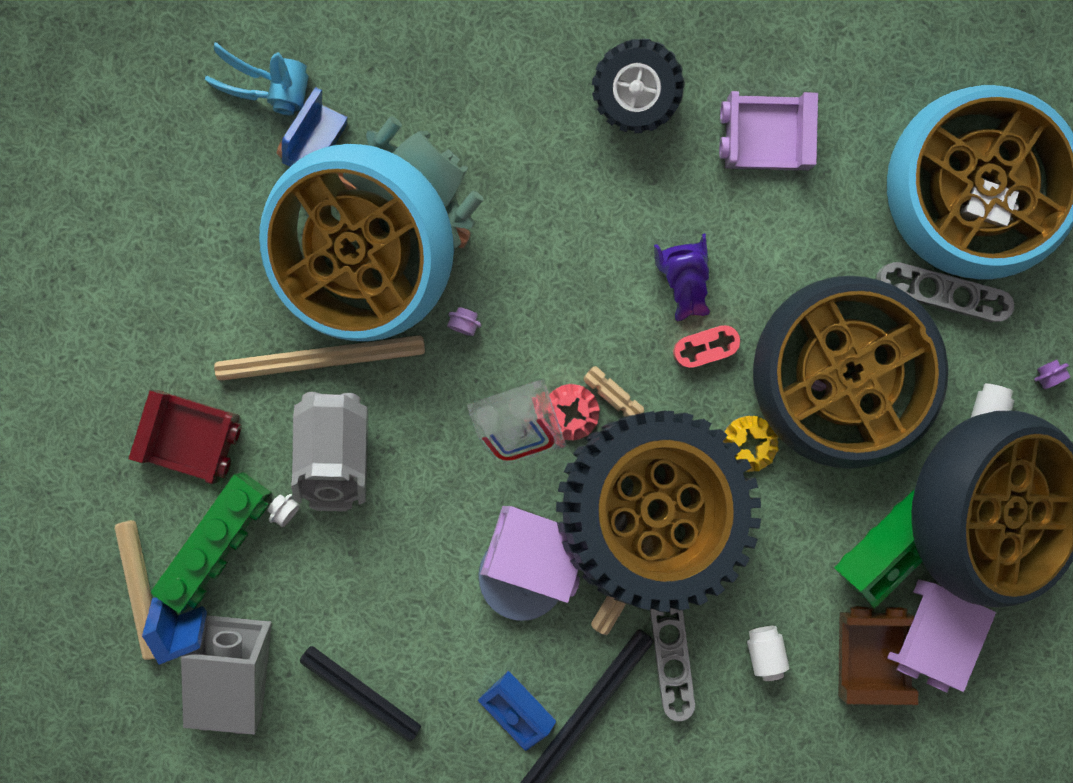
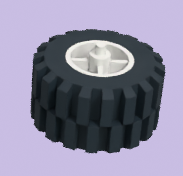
[592,38,685,134]

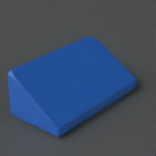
[478,671,556,751]

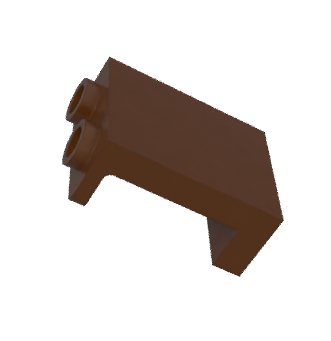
[838,606,918,705]

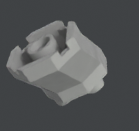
[291,392,368,511]

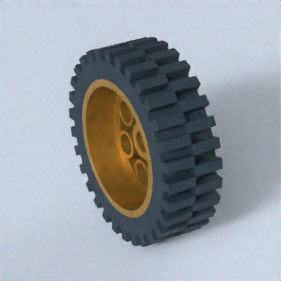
[556,410,761,612]

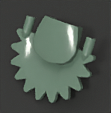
[343,116,484,264]

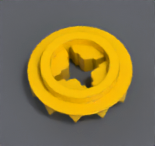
[723,416,779,472]

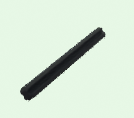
[520,629,653,783]

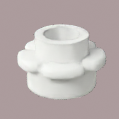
[267,494,300,527]

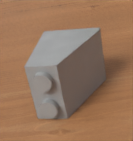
[181,615,271,735]

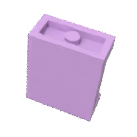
[719,91,818,171]
[480,506,580,603]
[887,579,996,693]

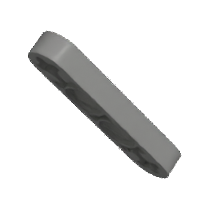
[876,262,1014,322]
[650,608,695,721]

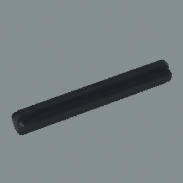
[300,646,421,742]

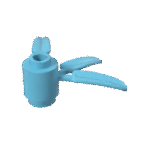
[205,42,309,115]

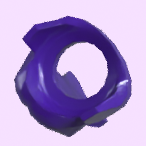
[654,234,710,322]

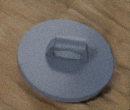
[478,548,559,621]

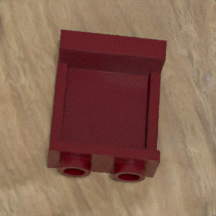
[128,390,242,484]

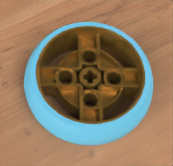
[887,85,1073,279]
[259,144,454,341]

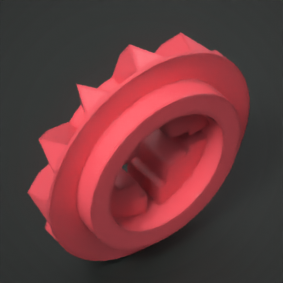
[543,384,600,441]

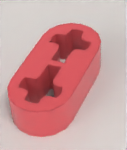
[673,325,740,368]

